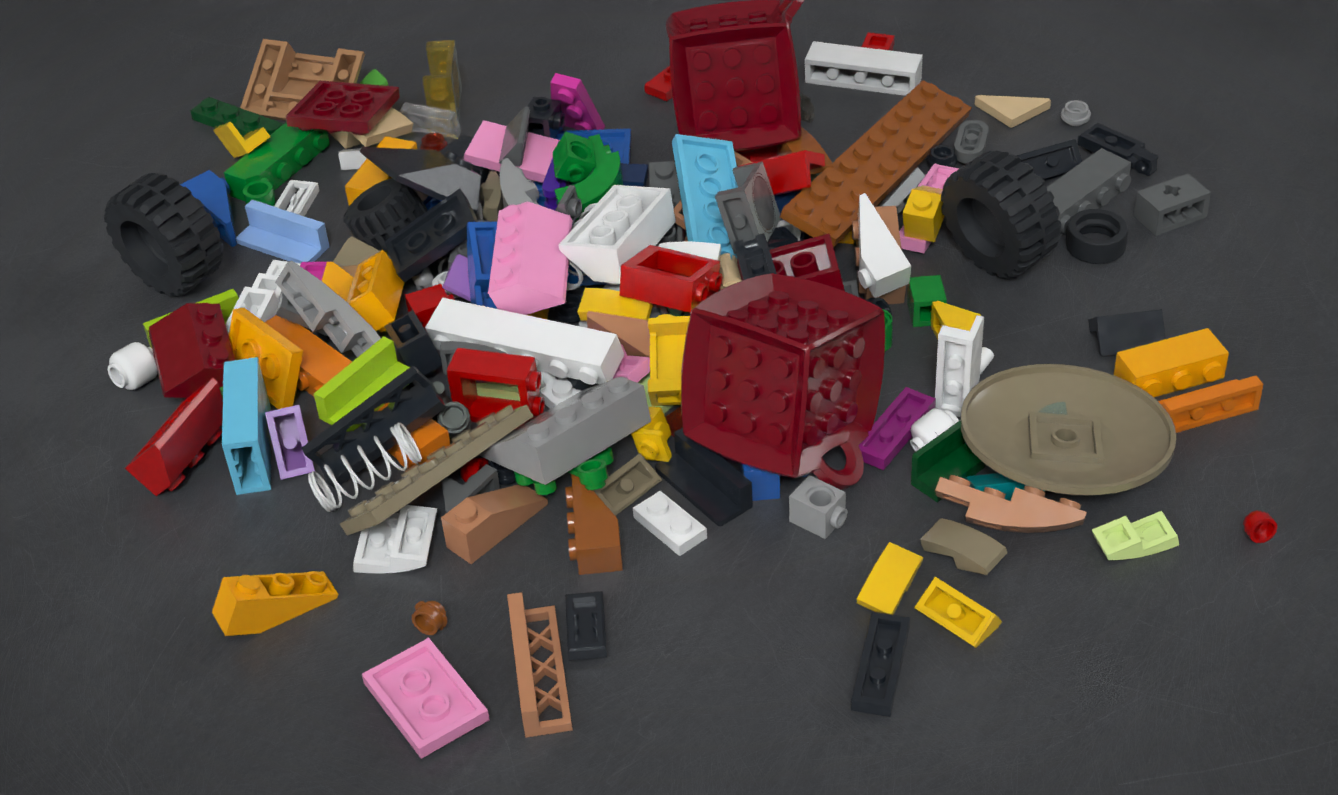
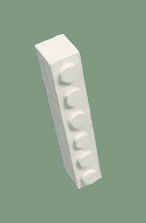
[425,298,625,385]

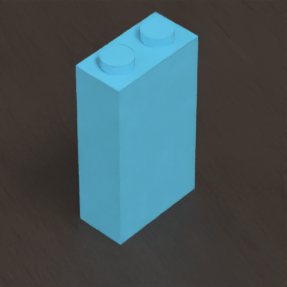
[222,357,271,495]

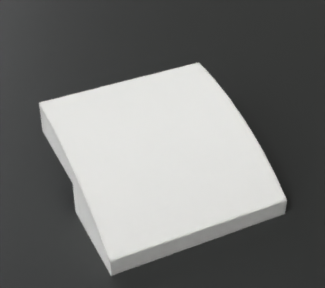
[353,505,437,574]

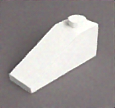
[857,193,911,298]

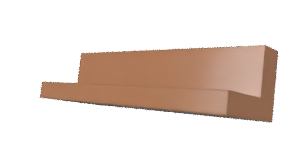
[507,592,572,738]

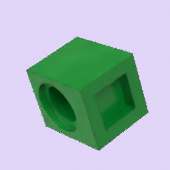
[552,131,596,184]

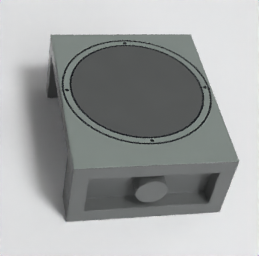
[715,161,781,254]

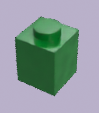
[907,275,947,327]

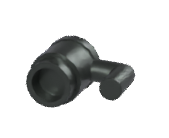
[433,381,471,441]

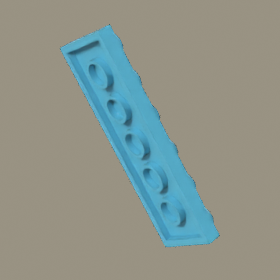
[672,134,738,260]

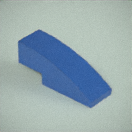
[467,221,498,309]

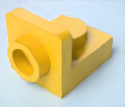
[631,407,672,462]

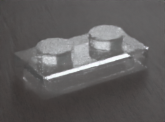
[400,102,462,139]

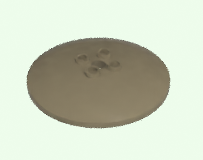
[960,364,1176,495]

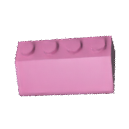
[488,201,573,315]

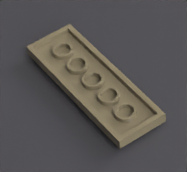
[340,404,533,536]

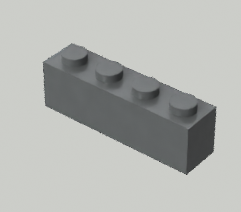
[1046,148,1131,237]

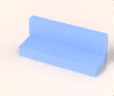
[236,200,330,263]

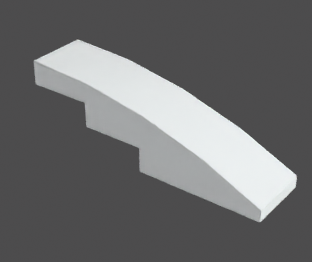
[225,260,301,336]

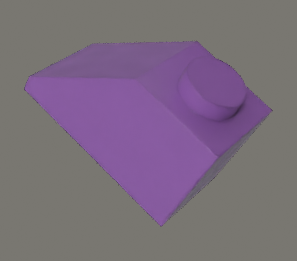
[265,405,315,480]

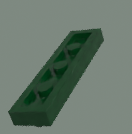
[190,97,284,137]

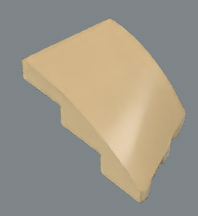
[330,107,413,149]

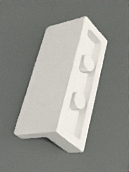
[935,315,984,417]

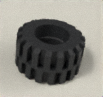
[343,178,428,251]

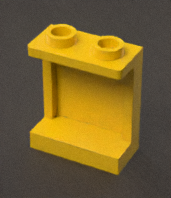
[648,314,690,406]

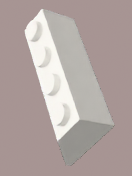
[558,185,676,285]

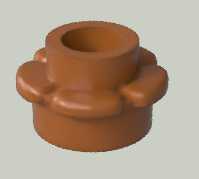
[412,601,448,635]

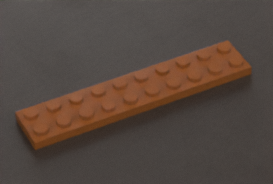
[780,80,972,248]

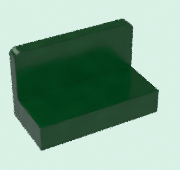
[911,421,985,503]

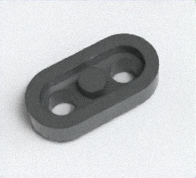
[954,120,989,165]

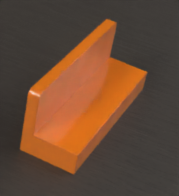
[1158,376,1264,433]

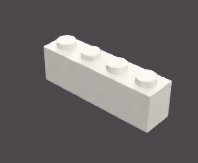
[805,41,923,96]

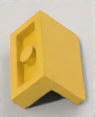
[213,122,271,158]

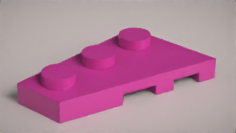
[550,73,605,130]

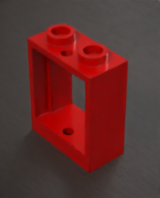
[620,245,723,313]
[447,348,545,428]

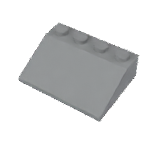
[480,377,651,485]

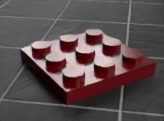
[286,80,400,135]

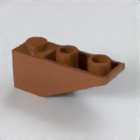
[565,474,623,575]

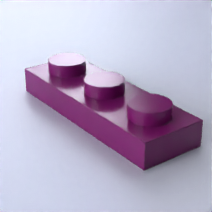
[858,387,936,470]

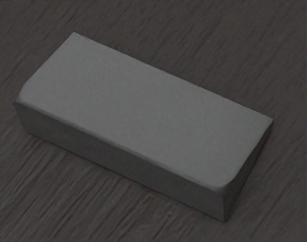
[499,107,530,167]

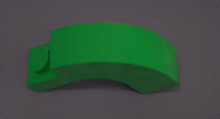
[554,134,623,223]

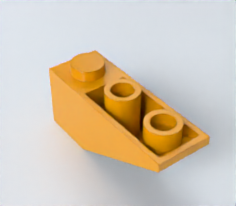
[212,571,338,636]

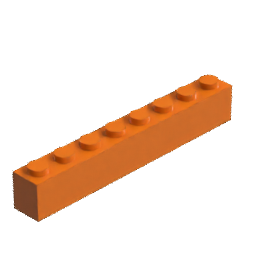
[265,315,450,469]

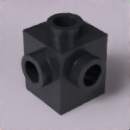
[527,97,565,139]

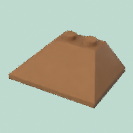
[240,39,365,121]

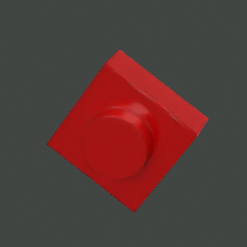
[862,32,895,51]

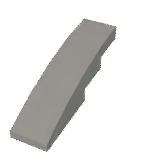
[275,261,381,358]

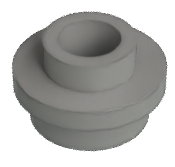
[1061,100,1091,126]

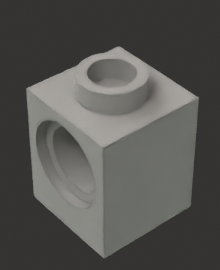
[789,475,848,539]

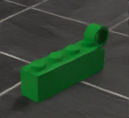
[224,122,330,206]

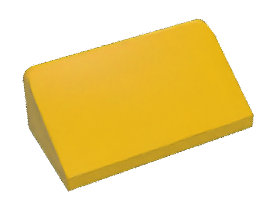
[914,577,1002,648]

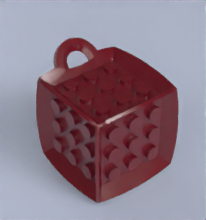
[666,0,804,151]
[681,273,885,490]

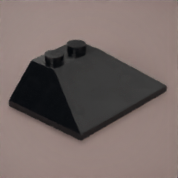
[360,147,481,215]

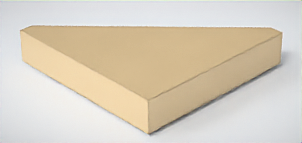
[975,95,1051,128]

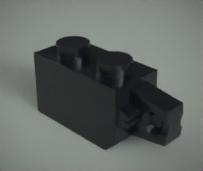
[384,310,442,377]

